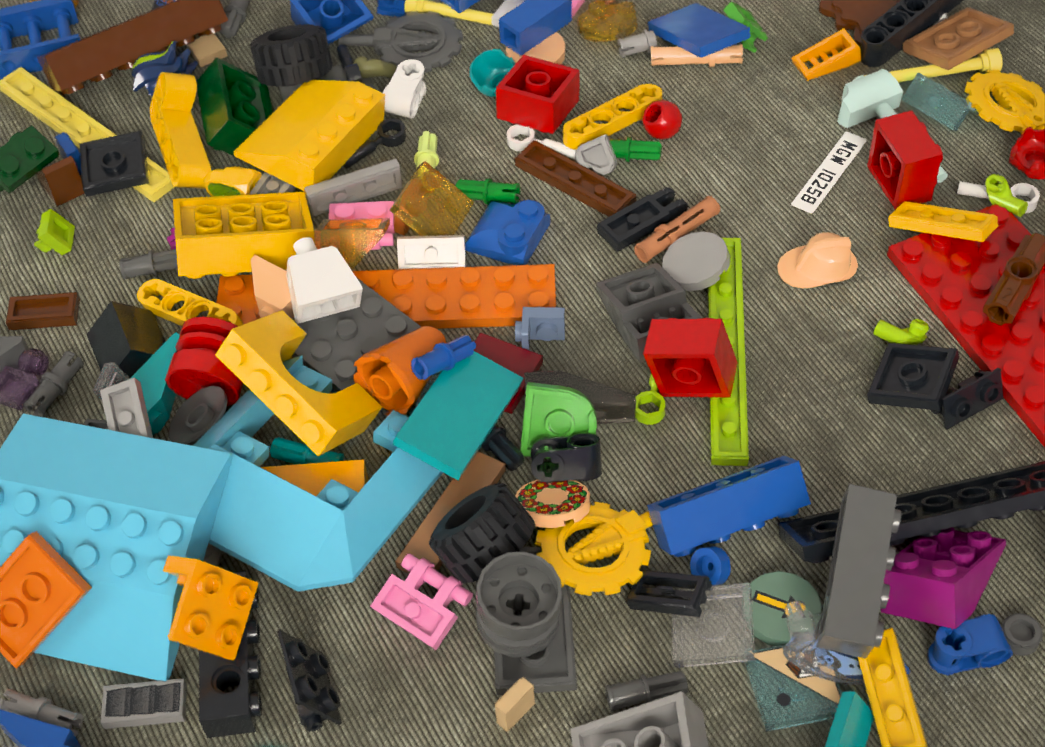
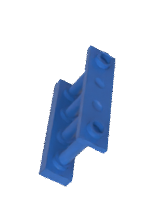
[0,0,80,80]

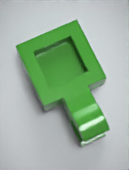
[724,1,768,53]

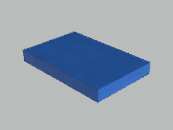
[648,3,750,58]

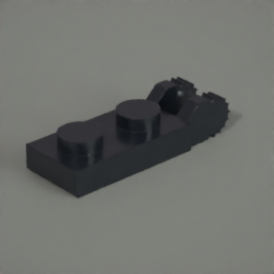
[597,187,689,252]

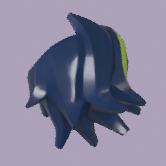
[132,41,198,96]

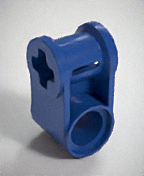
[927,614,1013,675]

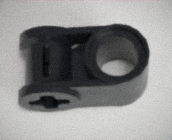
[530,433,602,483]

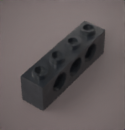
[199,571,262,738]

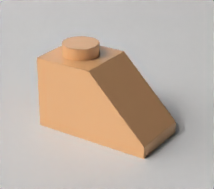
[251,255,294,319]

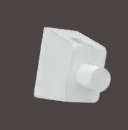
[286,237,363,324]

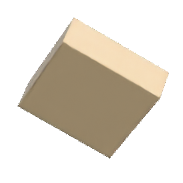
[187,33,227,67]
[495,677,535,732]

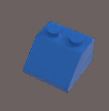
[290,0,373,45]

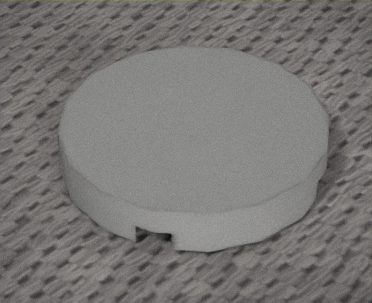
[662,231,730,291]

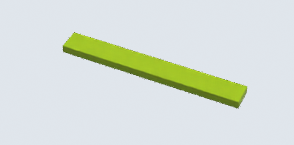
[708,238,749,466]

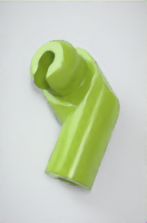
[873,319,929,345]

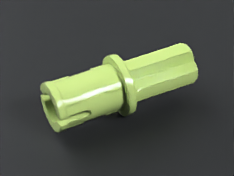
[414,131,439,187]

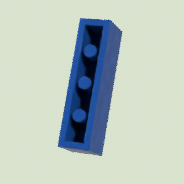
[647,456,811,557]

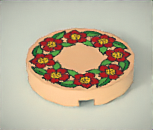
[515,480,591,528]

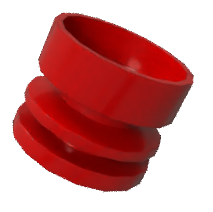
[165,316,243,406]

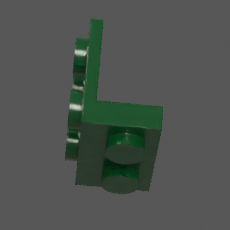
[0,125,59,194]

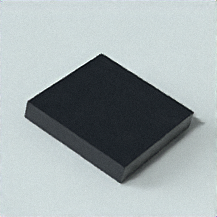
[79,131,149,197]
[867,343,960,411]

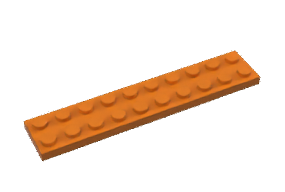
[216,264,556,329]

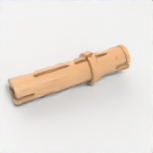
[651,44,743,67]

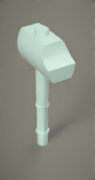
[837,69,948,183]

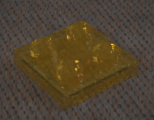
[389,161,474,236]

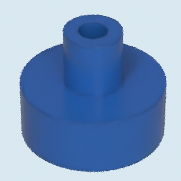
[690,546,731,586]

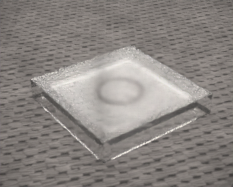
[672,583,755,668]

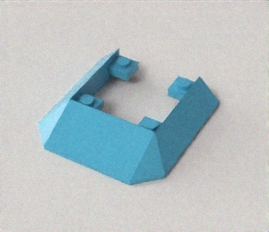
[193,355,443,592]

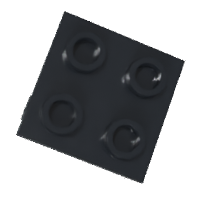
[277,629,342,732]

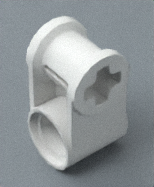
[383,59,426,119]

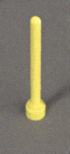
[405,0,493,26]
[865,48,1002,83]

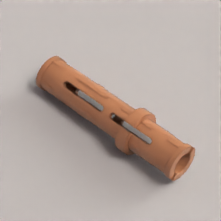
[634,196,720,263]

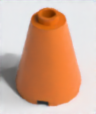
[353,326,447,416]

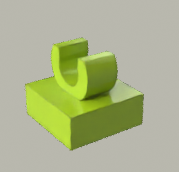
[34,209,75,255]

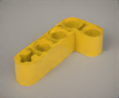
[150,72,211,189]

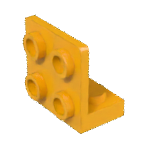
[163,555,258,660]

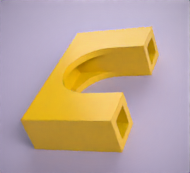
[215,310,382,456]

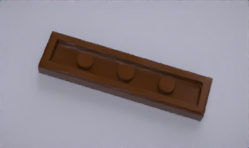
[515,140,636,217]

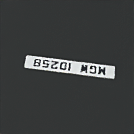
[791,132,867,214]

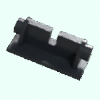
[931,368,1004,430]

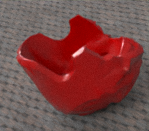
[1009,127,1045,180]

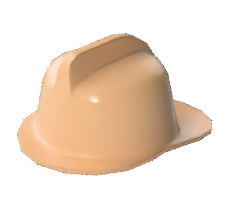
[777,232,858,289]

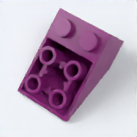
[881,527,1006,629]

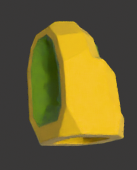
[204,166,262,197]

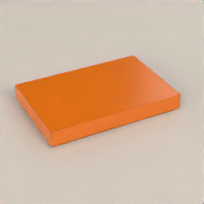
[0,531,92,669]

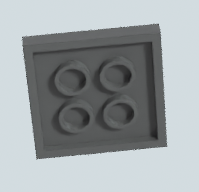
[292,277,421,392]

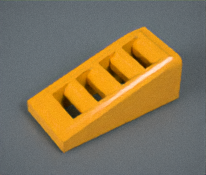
[791,29,861,81]

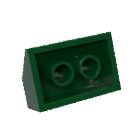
[196,57,273,156]

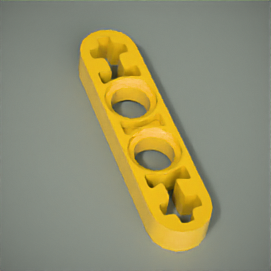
[563,84,663,150]
[137,279,244,326]

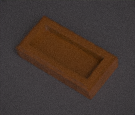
[6,292,80,330]

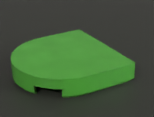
[520,382,597,459]

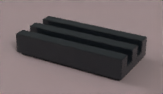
[625,570,713,617]

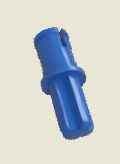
[411,335,476,380]

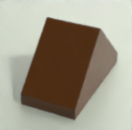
[36,155,85,207]

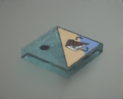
[744,638,842,732]

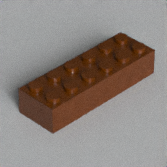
[37,0,229,94]

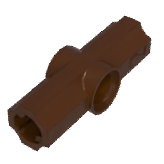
[983,233,1045,326]

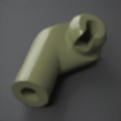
[353,56,397,78]

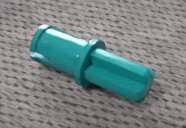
[270,437,345,464]

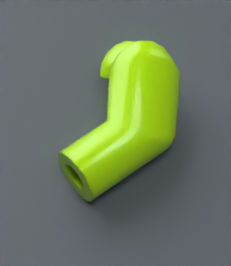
[985,174,1028,217]

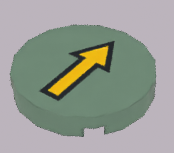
[741,571,822,647]

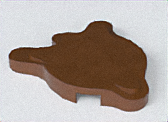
[819,0,901,48]

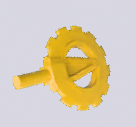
[964,70,1045,135]
[535,502,653,596]

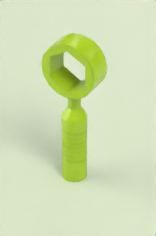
[633,373,665,425]

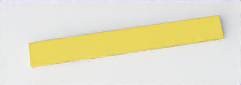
[0,67,174,203]

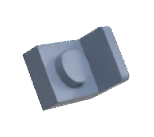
[515,307,565,351]

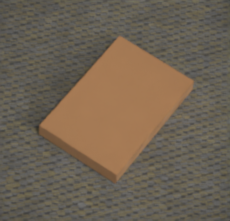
[903,7,1014,70]

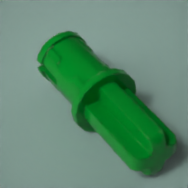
[609,137,662,162]
[455,178,520,204]

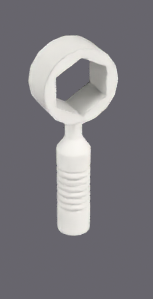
[507,124,576,160]
[957,181,1040,213]

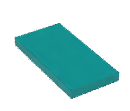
[393,351,524,480]

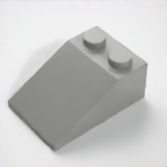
[571,691,709,747]

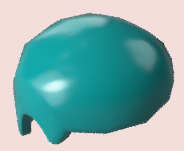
[469,49,515,97]

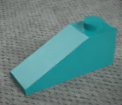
[130,332,180,435]

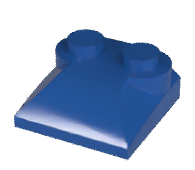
[465,200,551,265]

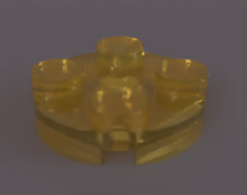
[577,1,638,42]

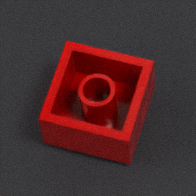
[496,55,580,134]
[867,110,943,210]
[643,318,738,398]

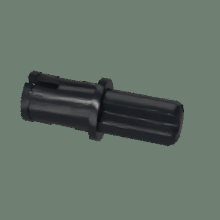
[482,425,524,471]

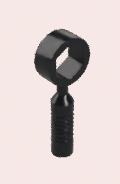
[336,44,363,83]
[343,118,406,169]

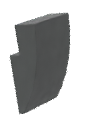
[596,262,702,363]

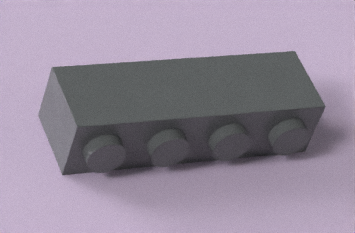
[817,484,901,659]

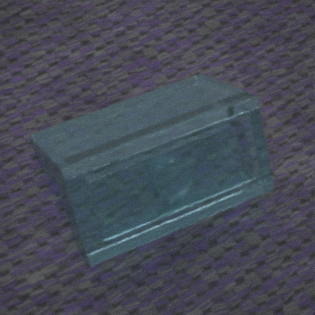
[901,72,978,131]

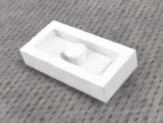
[397,235,466,269]

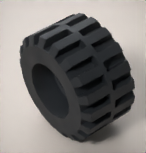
[250,24,333,87]
[429,483,535,584]

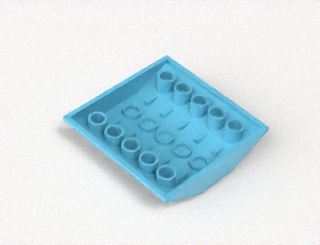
[0,414,233,681]

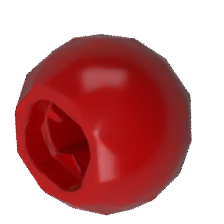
[642,99,682,140]

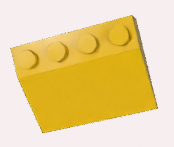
[234,80,385,192]
[173,192,315,279]

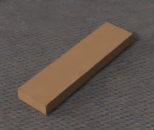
[395,451,506,574]

